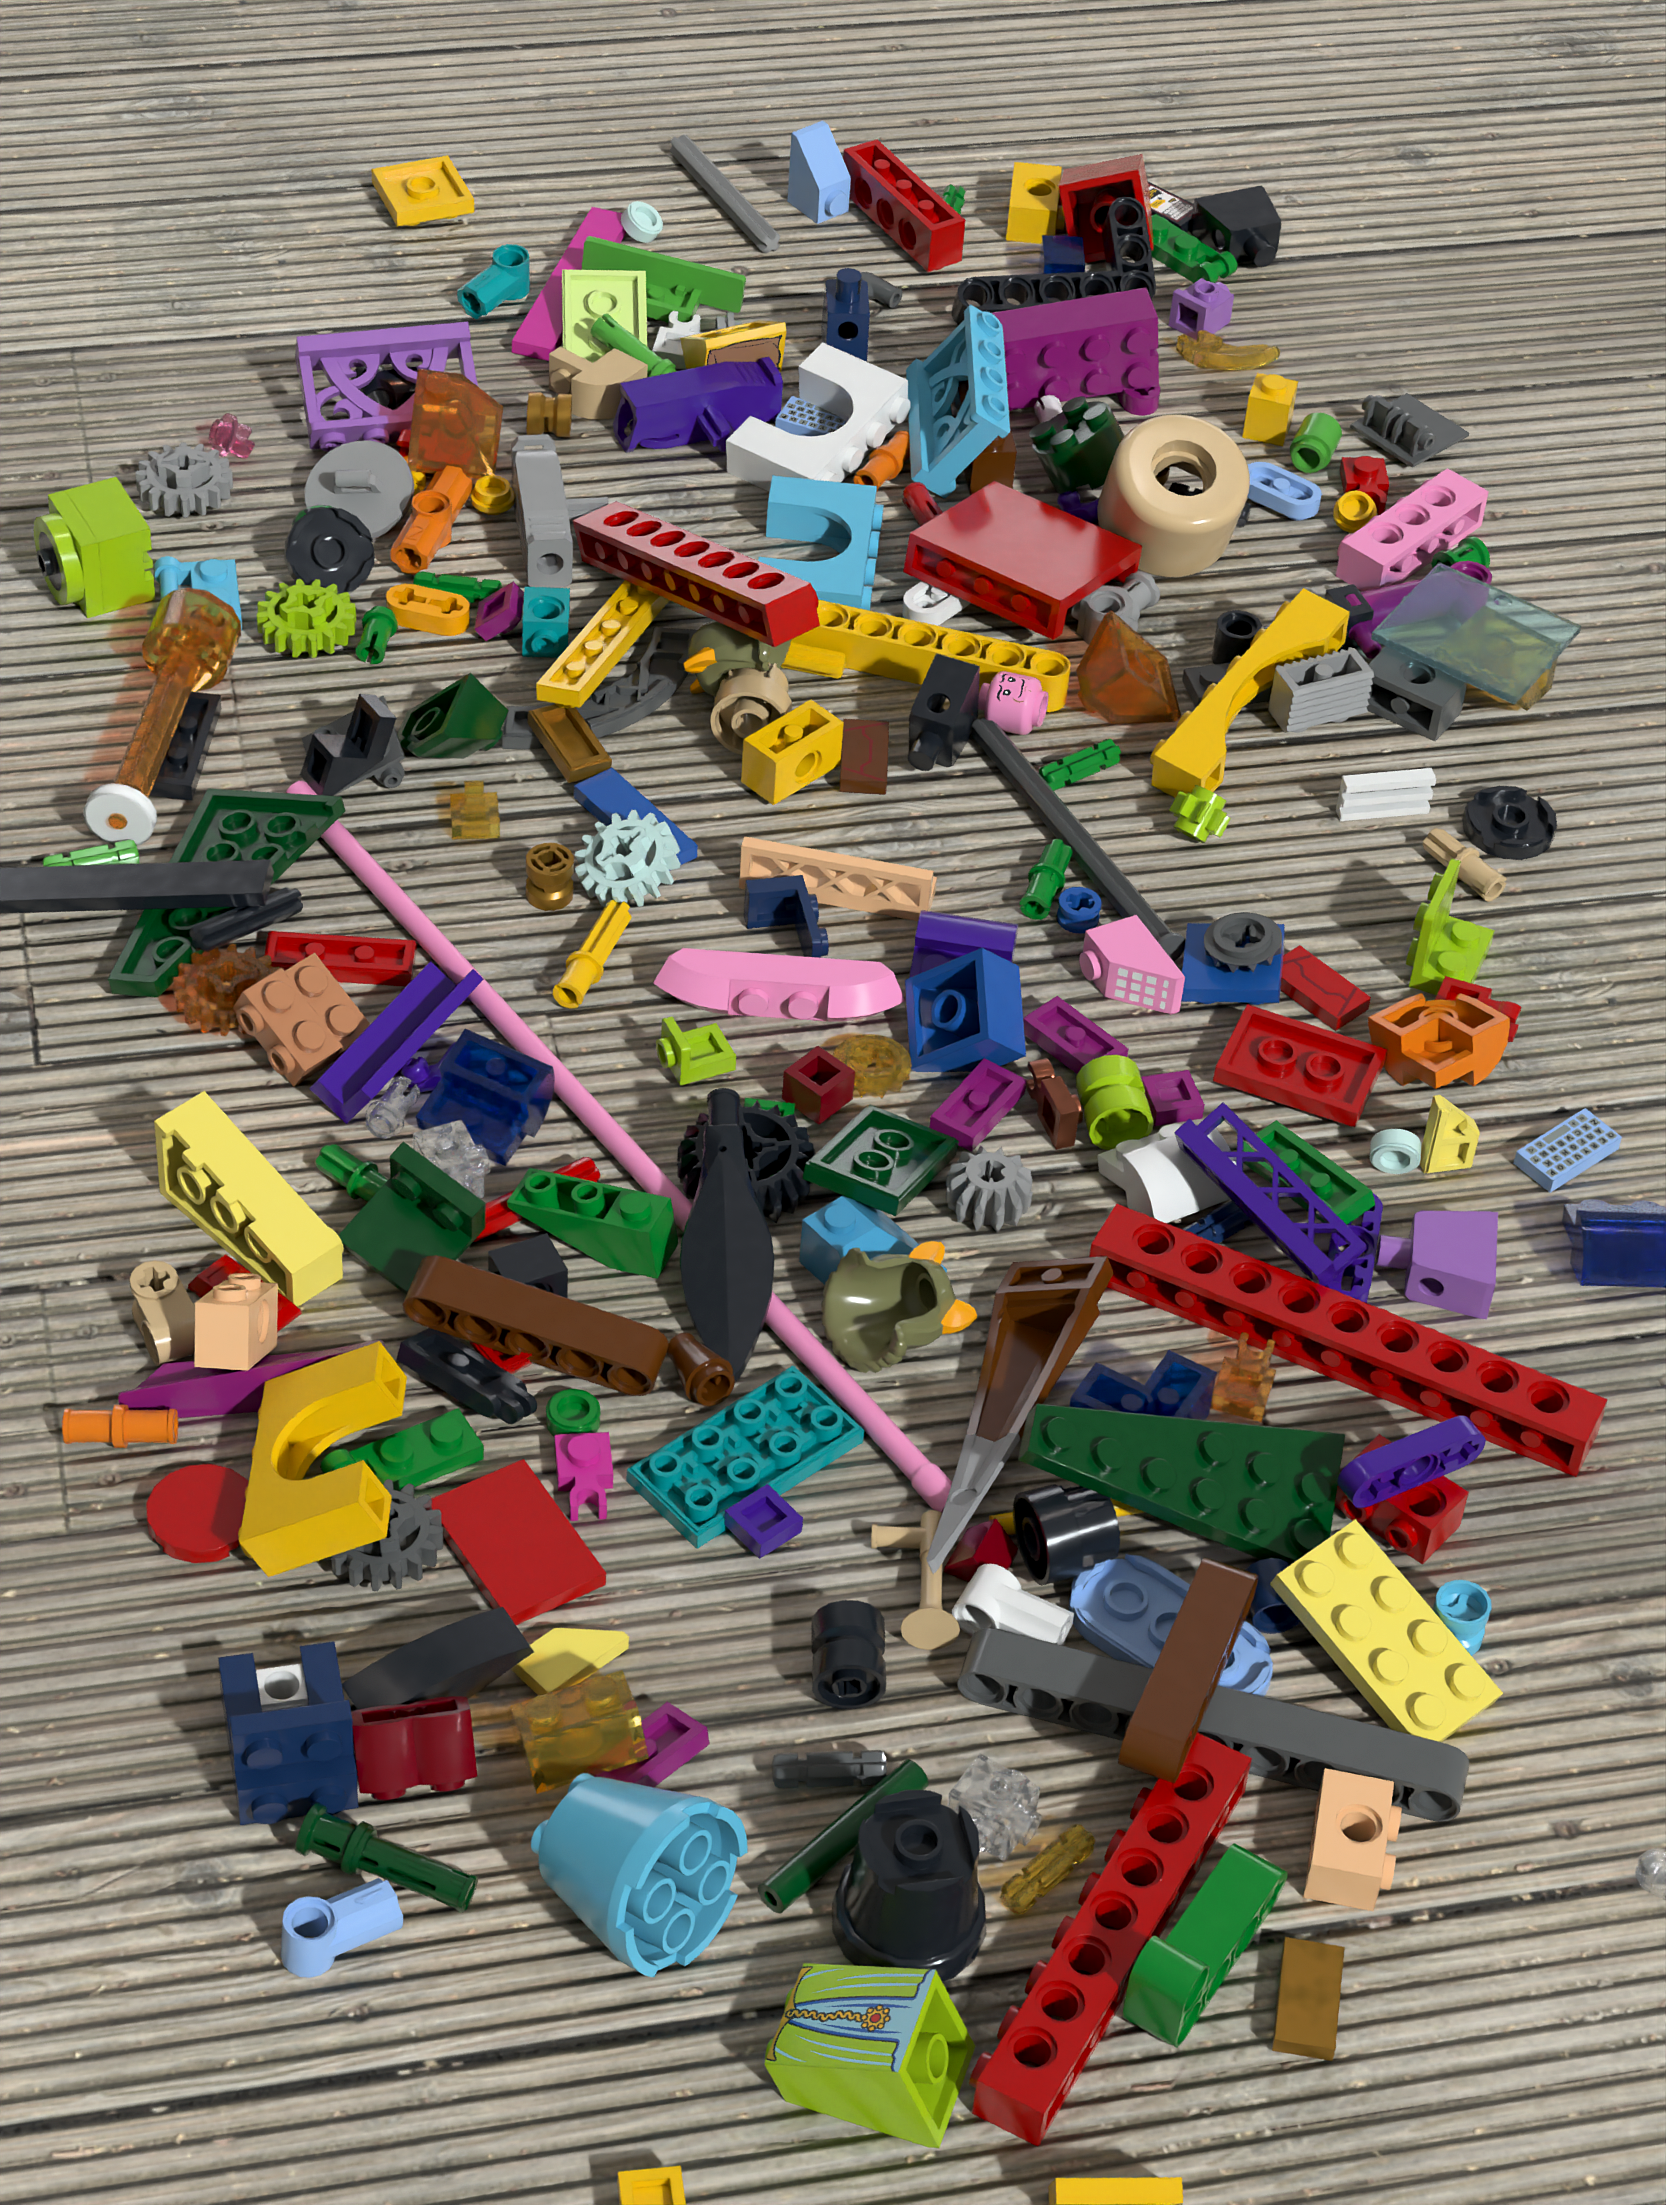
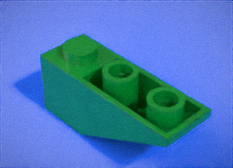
[507,1168,679,1279]

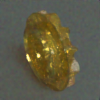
[833,1034,912,1099]

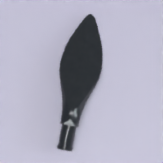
[680,1088,775,1382]

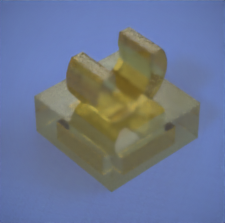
[450,781,500,840]

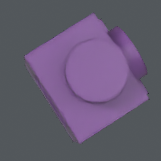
[1168,278,1234,343]

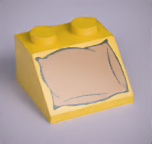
[680,320,787,372]

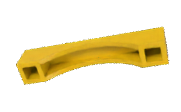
[1150,588,1350,798]

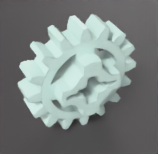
[575,810,681,907]

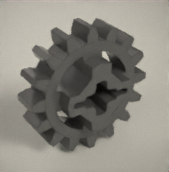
[324,1479,443,1591]

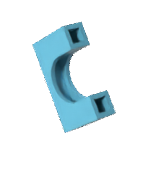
[758,475,884,611]

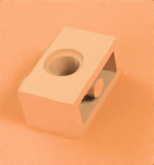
[194,1273,278,1371]
[1303,1768,1402,1912]

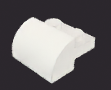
[1097,1123,1236,1223]

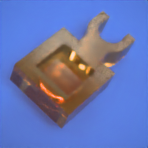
[1210,1332,1276,1422]

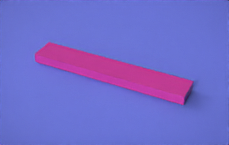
[512,207,627,361]

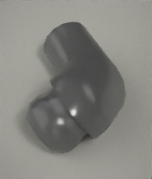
[861,272,903,308]

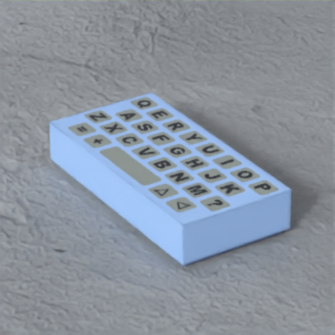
[775,396,847,436]
[1513,1108,1622,1193]

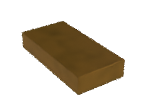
[527,704,612,783]
[1272,1937,1345,2061]

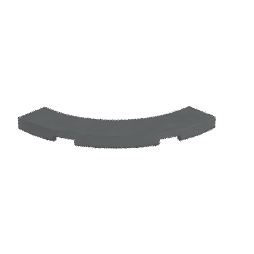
[502,627,697,750]

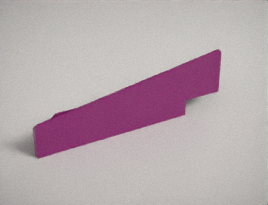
[118,1340,385,1418]

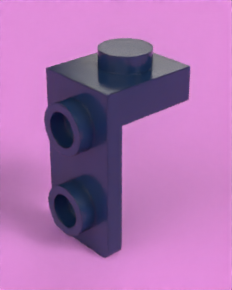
[744,875,829,958]

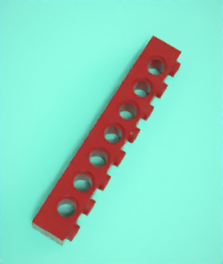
[572,501,820,647]
[969,1733,1252,2147]

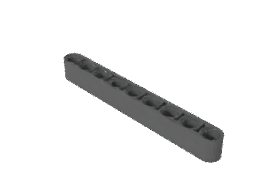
[957,1628,1469,1822]

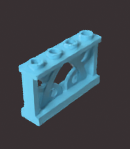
[906,305,1010,499]

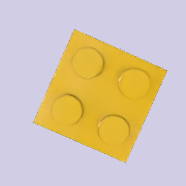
[371,155,474,226]

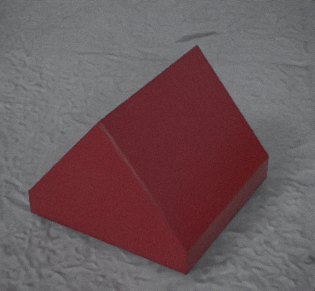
[944,1518,1018,1582]

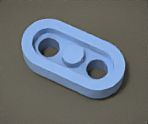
[1247,462,1322,521]

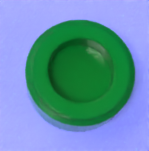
[546,1389,601,1436]

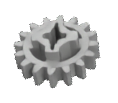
[136,442,233,518]

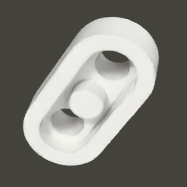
[902,581,971,626]

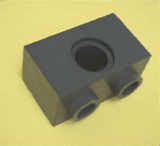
[1366,643,1468,742]

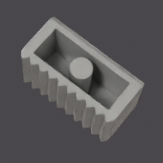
[1268,647,1374,733]

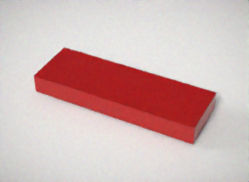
[263,931,416,987]

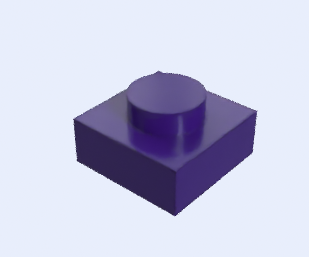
[724,1484,803,1559]

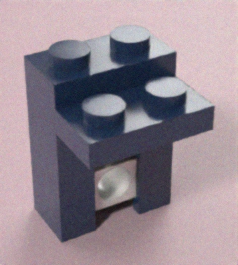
[218,1641,358,1825]

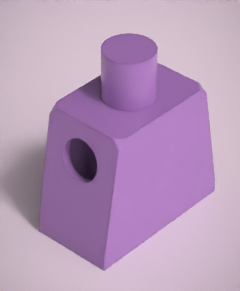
[1376,1210,1498,1320]

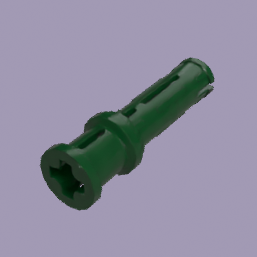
[295,1802,478,1913]

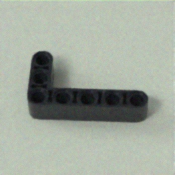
[952,197,1156,326]

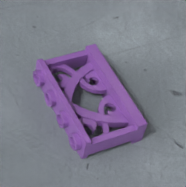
[295,322,484,452]

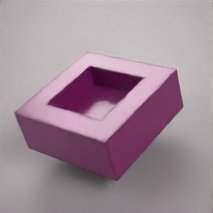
[474,581,524,641]
[1141,1070,1205,1126]

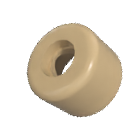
[1097,414,1250,577]

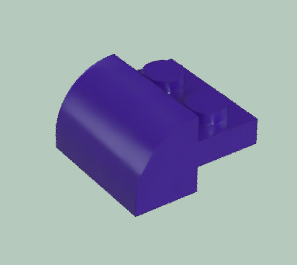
[909,910,1018,978]

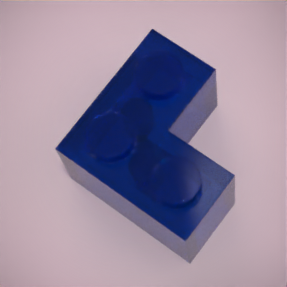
[1069,1350,1217,1420]

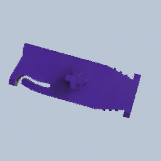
[613,357,783,453]

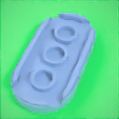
[1069,1554,1273,1697]

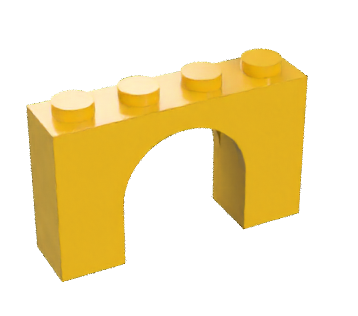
[238,1341,407,1577]

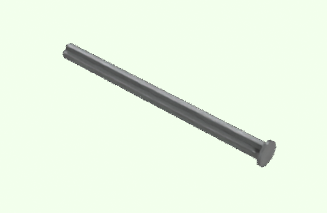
[971,716,1185,962]

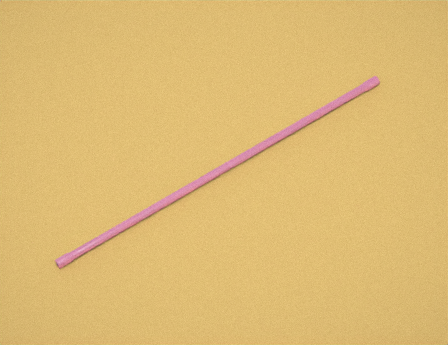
[286,781,952,1513]

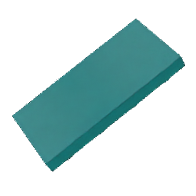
[626,1365,864,1549]

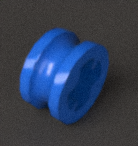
[1056,887,1102,933]

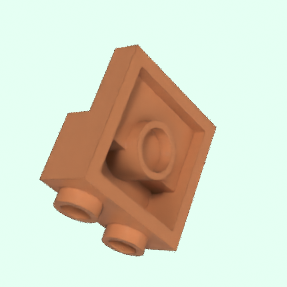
[233,953,370,1087]

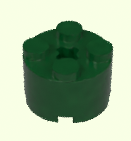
[1029,396,1125,494]

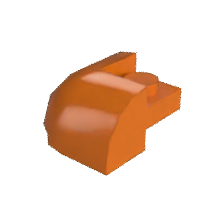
[1368,993,1510,1089]

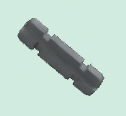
[772,1750,887,1788]

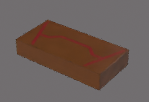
[839,718,889,795]

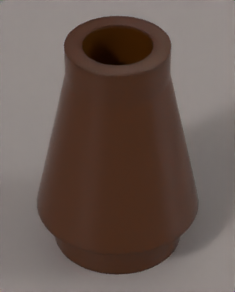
[667,1332,735,1406]

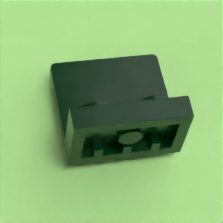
[338,1141,486,1295]

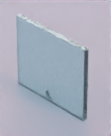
[1371,563,1581,705]

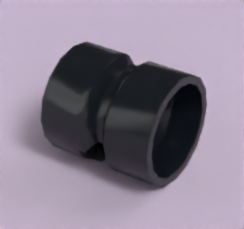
[811,1600,887,1709]

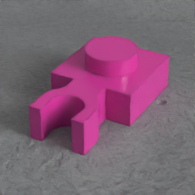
[554,1432,613,1521]

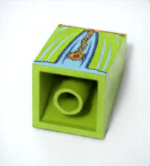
[764,1963,975,2148]

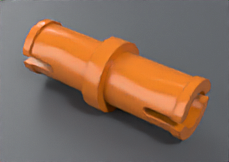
[854,431,910,492]
[62,1405,179,1448]

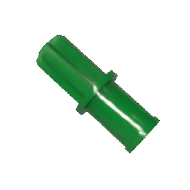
[1020,839,1072,920]
[315,1144,389,1202]

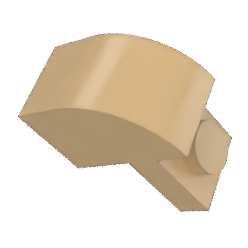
[549,347,648,420]

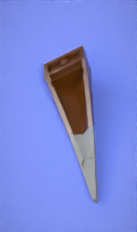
[926,1256,1114,1574]

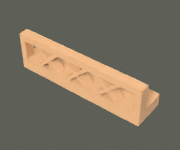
[739,836,937,921]

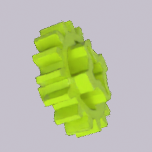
[256,579,356,658]

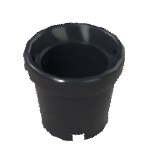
[832,1790,986,1982]

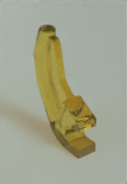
[1176,330,1280,371]

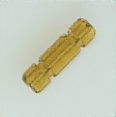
[999,1824,1096,1915]

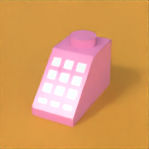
[1079,915,1185,1015]

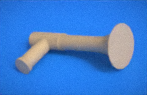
[871,1510,960,1650]

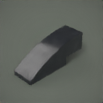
[342,1607,534,1710]

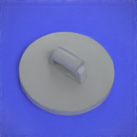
[305,441,414,539]

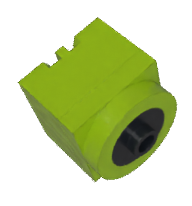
[34,477,155,618]

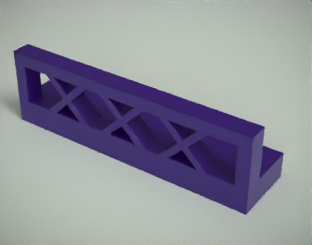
[309,961,484,1124]
[1174,1102,1367,1287]

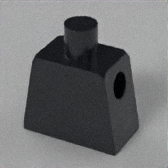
[1189,185,1281,267]
[907,653,980,771]

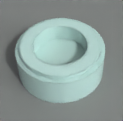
[621,201,663,243]
[1370,1129,1421,1174]

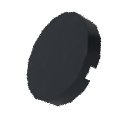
[284,507,375,594]
[1462,786,1557,860]

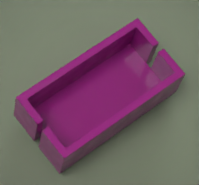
[992,288,1159,411]

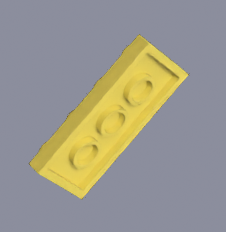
[1270,1519,1503,1742]

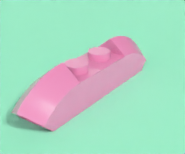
[653,948,905,1022]

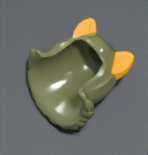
[683,621,792,697]
[821,1241,977,1373]

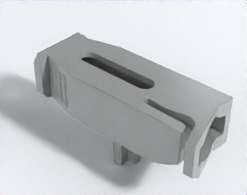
[511,434,608,588]

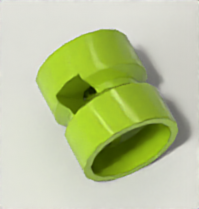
[1075,1055,1154,1150]

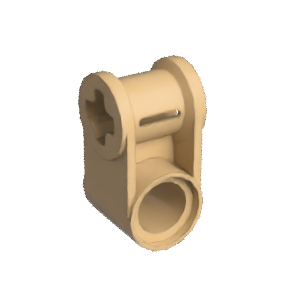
[129,1261,195,1366]

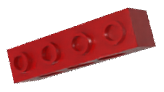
[843,139,966,272]

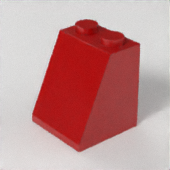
[1058,154,1154,265]

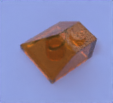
[408,369,503,479]
[1076,610,1182,724]

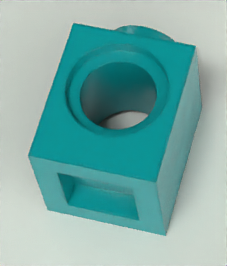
[522,587,570,658]

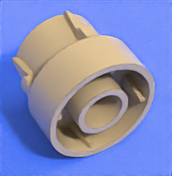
[710,663,793,755]

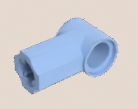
[281,1878,403,1978]

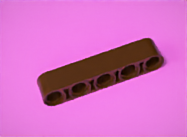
[402,1255,669,1396]
[1118,1557,1259,1784]

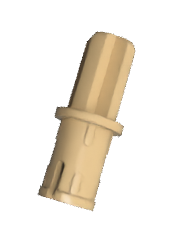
[1423,828,1507,902]

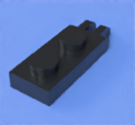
[396,1328,537,1424]

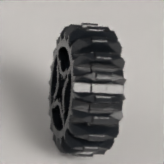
[677,1099,816,1224]

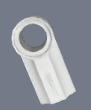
[952,1564,1074,1646]

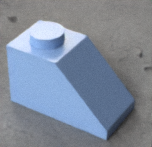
[787,120,851,224]

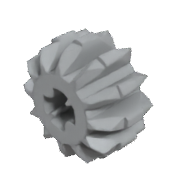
[946,1145,1033,1232]

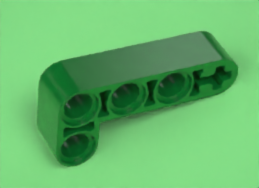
[1122,1843,1288,2048]

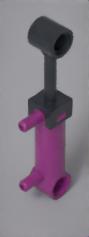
[1212,561,1492,664]

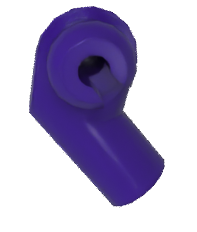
[1057,491,1099,524]
[402,1042,472,1093]

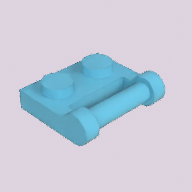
[154,556,242,635]

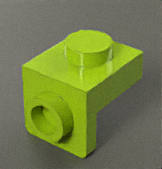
[656,1016,736,1086]

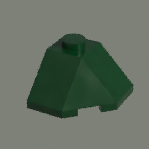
[397,673,509,759]

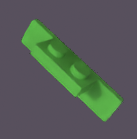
[581,236,746,324]

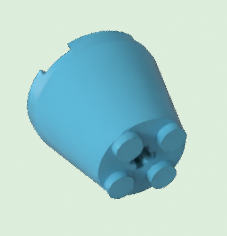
[531,1773,748,1977]

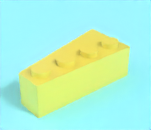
[154,1091,344,1307]

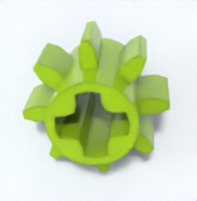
[1169,785,1231,843]

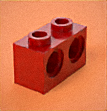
[1335,1434,1469,1565]

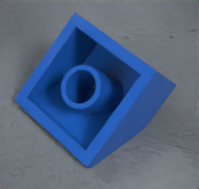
[905,948,1026,1072]

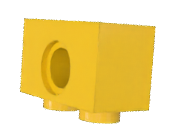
[1006,162,1065,245]
[741,699,844,805]

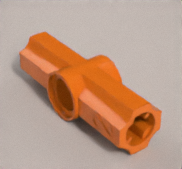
[390,465,472,575]

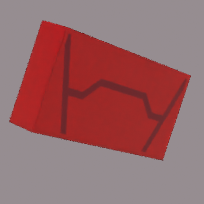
[1280,945,1371,1031]

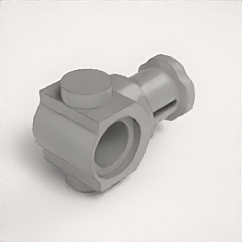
[1072,571,1160,653]

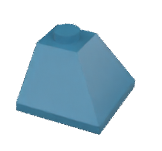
[799,1196,947,1285]

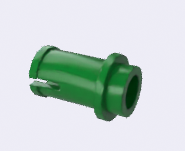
[356,606,398,664]

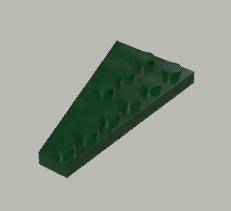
[108,788,346,997]
[1018,1404,1345,1565]

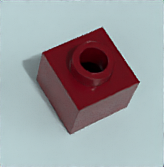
[782,1046,855,1125]

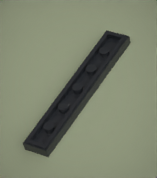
[0,860,274,914]

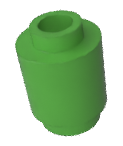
[1290,412,1342,473]

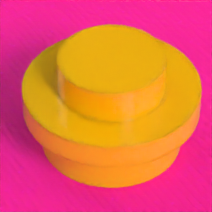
[471,475,515,515]
[1333,490,1377,533]

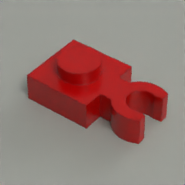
[1339,456,1389,515]

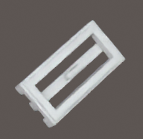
[1336,768,1436,821]

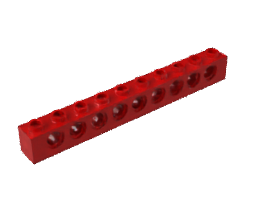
[1089,1204,1608,1477]

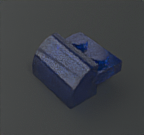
[415,1029,555,1166]
[1562,1199,1666,1288]

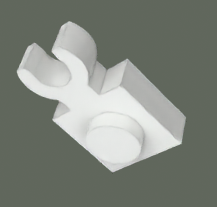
[652,311,701,370]

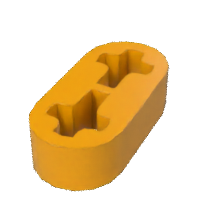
[386,584,470,636]

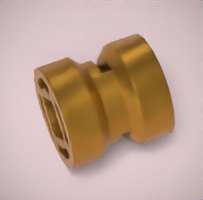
[527,392,572,438]
[526,843,574,911]

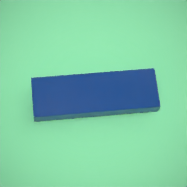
[574,768,698,871]

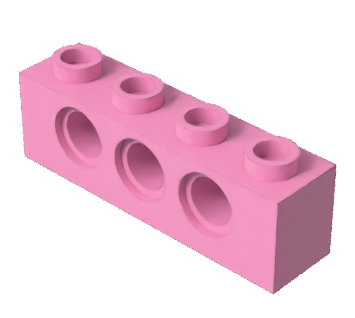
[1336,468,1489,592]

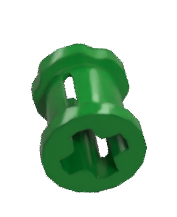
[1431,536,1490,576]

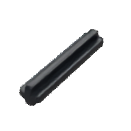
[189,887,304,952]

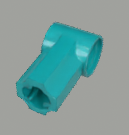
[457,244,530,319]

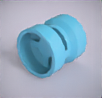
[1433,1580,1492,1656]

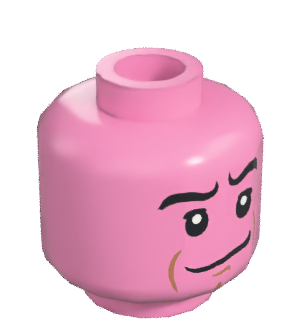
[978,671,1048,735]

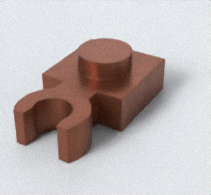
[1026,1058,1083,1150]

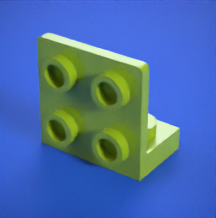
[1405,858,1495,995]

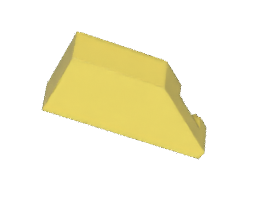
[1420,1095,1480,1174]
[511,1628,629,1705]

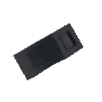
[300,694,397,796]

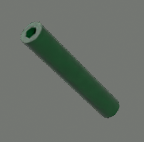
[758,1759,929,1914]

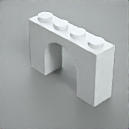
[726,342,910,492]

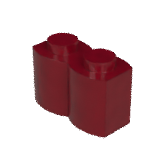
[351,1696,478,1800]

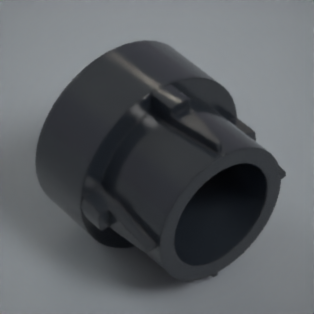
[1013,1484,1120,1585]

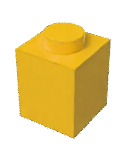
[1242,373,1298,446]

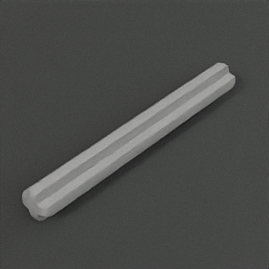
[670,134,780,253]

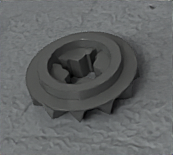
[1204,912,1282,973]

